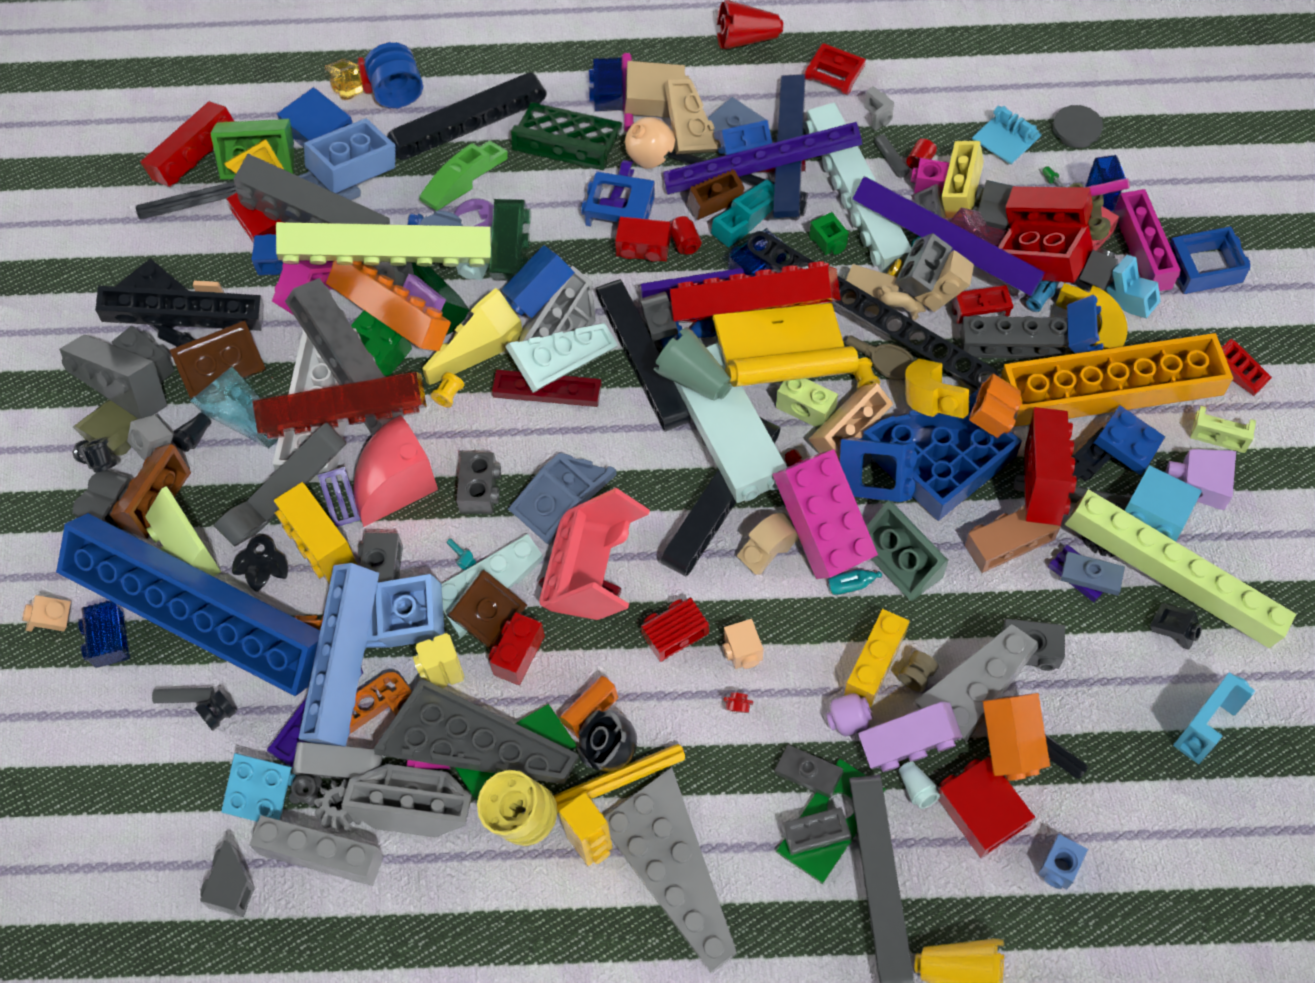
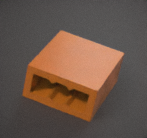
[983,693,1050,780]

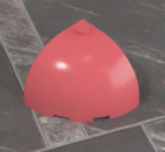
[353,415,438,527]

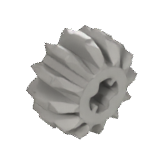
[314,779,361,833]

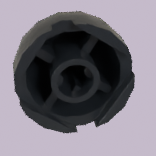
[578,709,637,772]

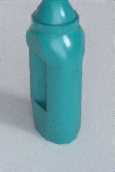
[828,569,882,595]

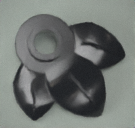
[232,536,288,592]

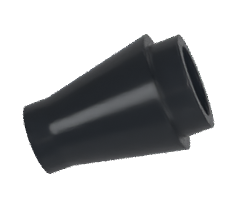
[172,413,211,452]

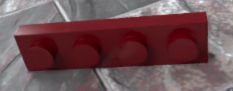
[492,370,602,407]

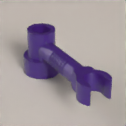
[599,160,635,208]

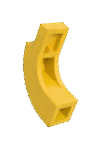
[1055,283,1127,350]
[905,359,969,418]

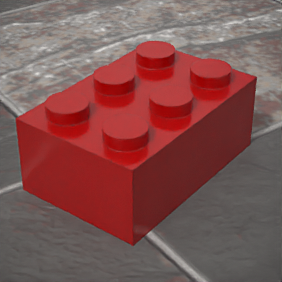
[998,220,1094,283]

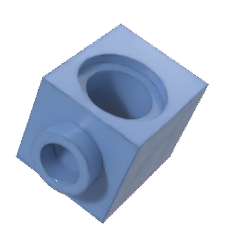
[1038,834,1088,890]

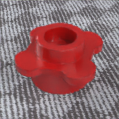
[724,692,754,713]

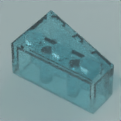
[191,367,282,449]

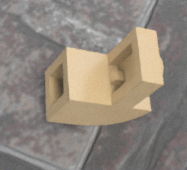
[737,513,799,575]

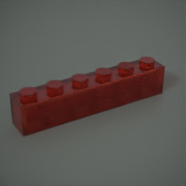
[252,372,427,439]

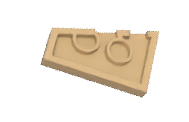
[665,79,721,154]

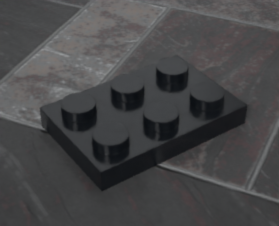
[116,258,189,333]

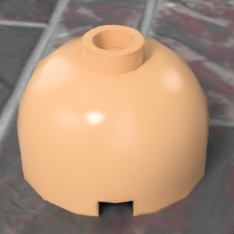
[625,117,675,169]

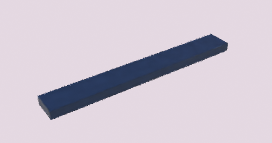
[773,74,806,218]

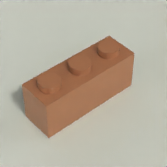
[965,504,1061,573]

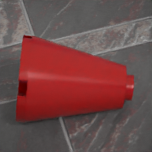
[717,0,784,49]

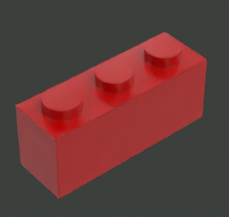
[1006,186,1093,227]

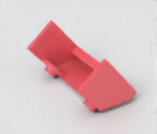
[539,488,650,620]

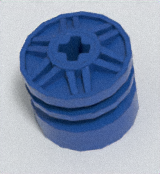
[364,42,424,108]

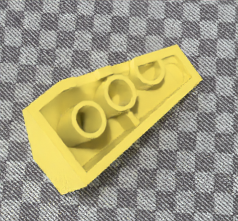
[422,288,523,385]

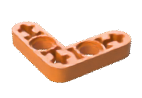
[350,672,412,734]

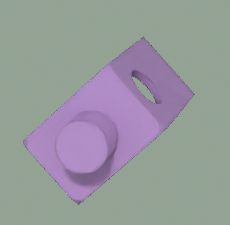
[1166,449,1236,510]

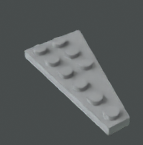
[604,767,737,974]

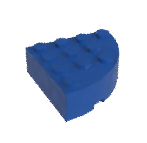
[863,410,1022,521]

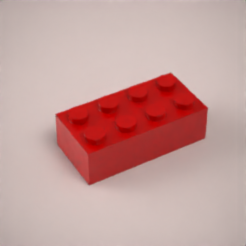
[1024,407,1076,526]

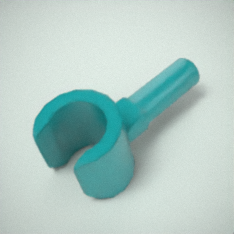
[447,539,476,571]

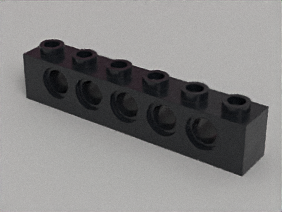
[95,285,264,331]

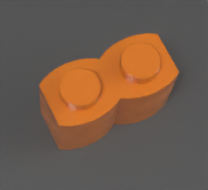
[969,373,1022,438]

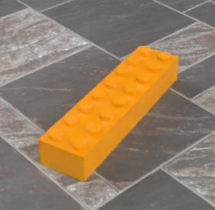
[1000,333,1233,427]

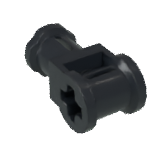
[72,437,117,473]

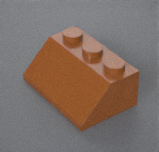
[110,444,191,539]

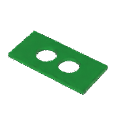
[454,704,577,803]
[776,759,886,885]

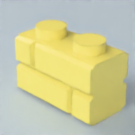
[413,633,465,688]

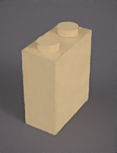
[625,61,689,117]

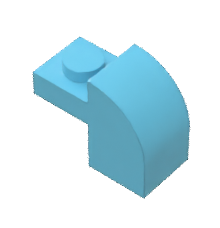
[1107,255,1161,318]

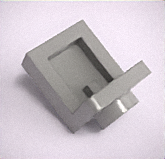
[864,86,894,131]

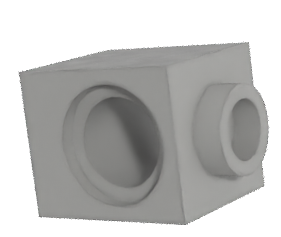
[127,415,173,461]

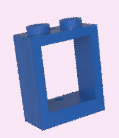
[1169,227,1251,294]

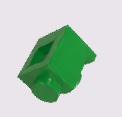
[809,212,849,255]

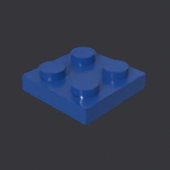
[1094,405,1165,475]

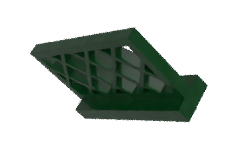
[511,102,622,171]

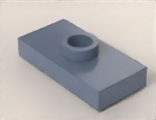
[1060,552,1125,596]

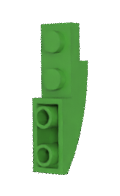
[419,141,508,211]

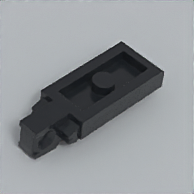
[1072,427,1113,482]

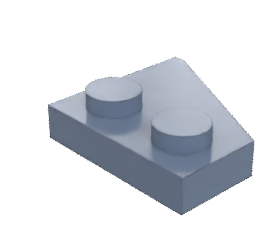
[540,453,617,502]

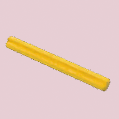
[553,744,685,813]

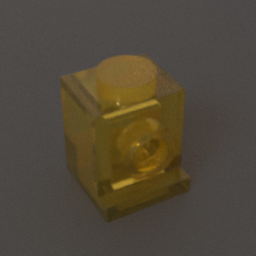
[325,58,363,100]

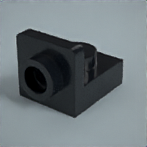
[1150,603,1202,650]

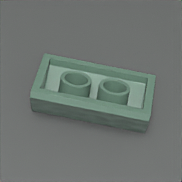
[866,500,949,601]

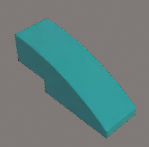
[711,180,775,248]

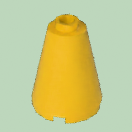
[915,939,1004,983]

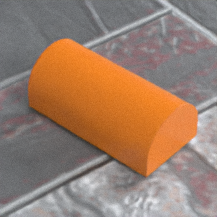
[559,676,618,738]

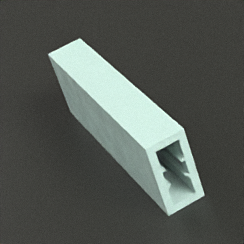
[674,343,787,503]

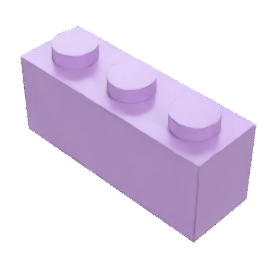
[858,702,963,772]

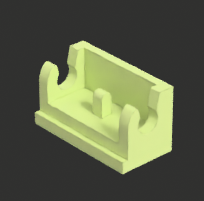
[1190,405,1256,453]

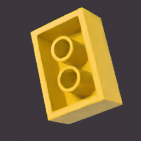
[274,482,358,585]

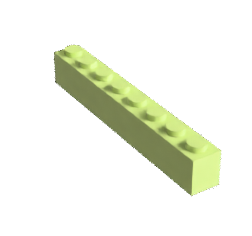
[276,222,491,267]
[1064,489,1296,648]

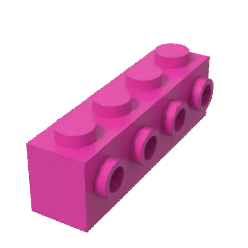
[1114,189,1181,291]

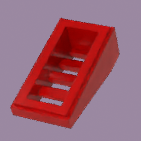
[1222,339,1272,396]

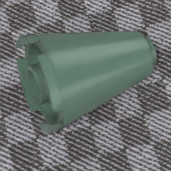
[654,327,732,401]

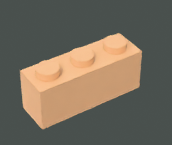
[809,383,893,458]

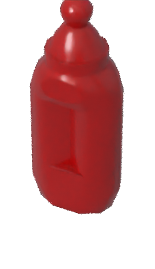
[356,57,373,94]

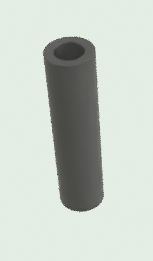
[874,134,910,178]
[152,687,215,704]

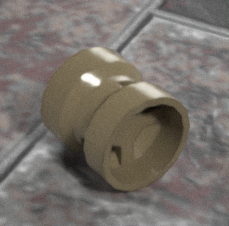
[898,650,939,692]

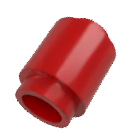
[671,216,702,255]

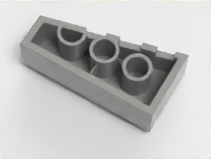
[914,624,1038,743]

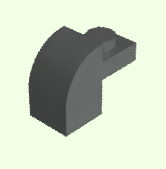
[639,292,678,341]

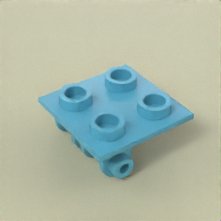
[972,106,1041,164]
[221,753,296,822]

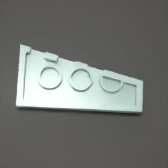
[505,323,618,392]
[442,534,543,639]

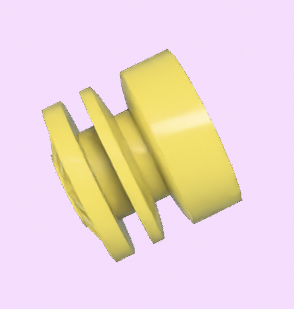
[477,770,558,846]

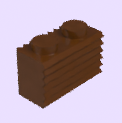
[687,169,745,220]

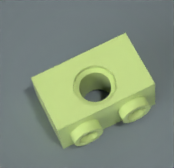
[776,379,838,429]

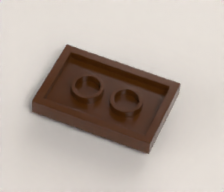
[170,321,267,400]

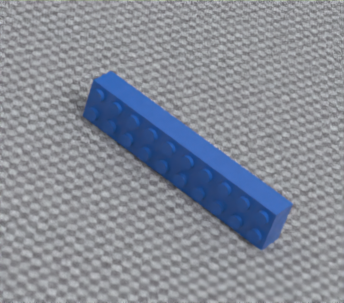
[56,513,320,697]

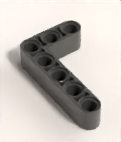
[214,423,347,547]

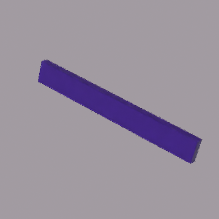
[663,122,863,195]
[852,176,1046,296]

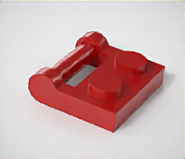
[805,43,866,95]

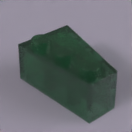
[489,199,532,281]

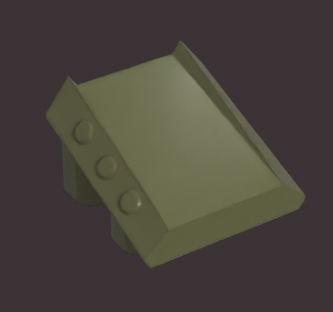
[73,399,138,456]

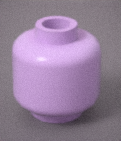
[826,693,873,737]

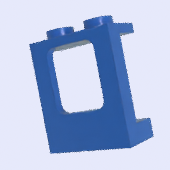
[581,171,655,227]
[840,437,917,502]

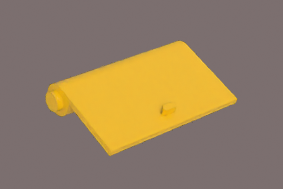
[713,303,859,387]

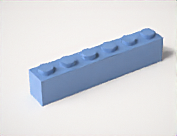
[299,563,379,747]

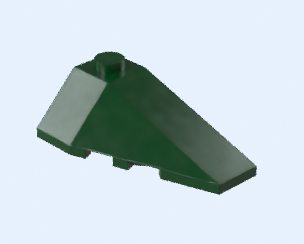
[411,262,470,335]

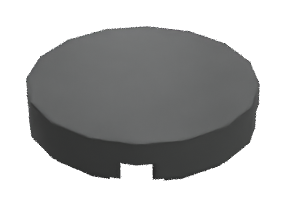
[1052,105,1103,148]

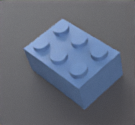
[304,118,395,193]

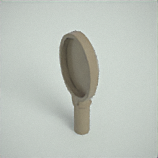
[846,335,915,380]

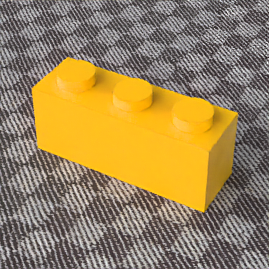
[844,609,910,708]
[559,792,613,866]

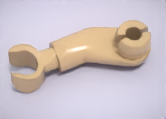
[877,286,926,320]

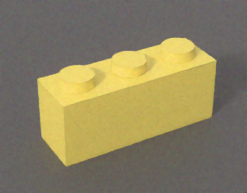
[942,141,984,218]

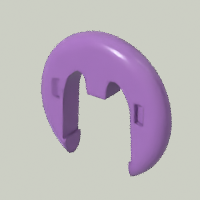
[454,198,498,230]

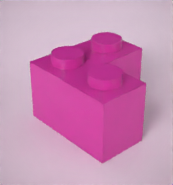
[272,260,334,314]

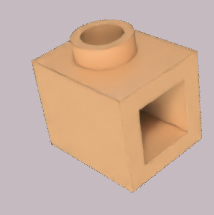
[722,619,764,669]

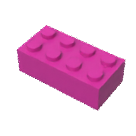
[772,449,878,579]

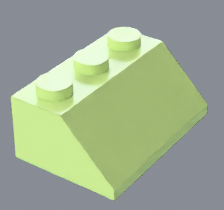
[145,486,221,577]

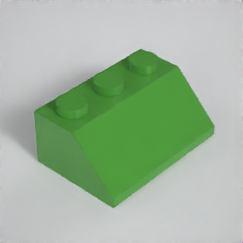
[211,119,294,180]

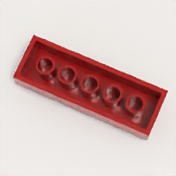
[670,261,841,323]

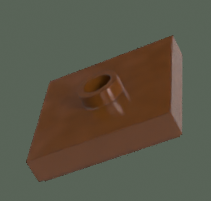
[447,569,527,651]

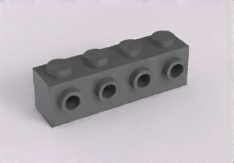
[960,315,1071,359]

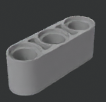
[292,742,382,780]

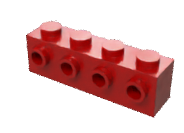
[140,101,235,187]

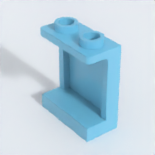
[1125,465,1202,542]
[1173,672,1255,764]

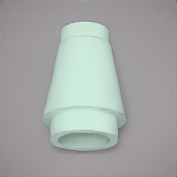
[898,762,940,809]

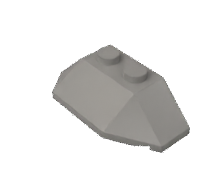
[520,265,596,342]
[342,764,471,838]

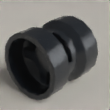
[194,690,237,731]

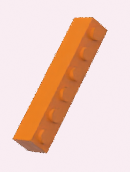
[326,261,451,351]

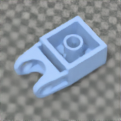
[366,574,445,648]

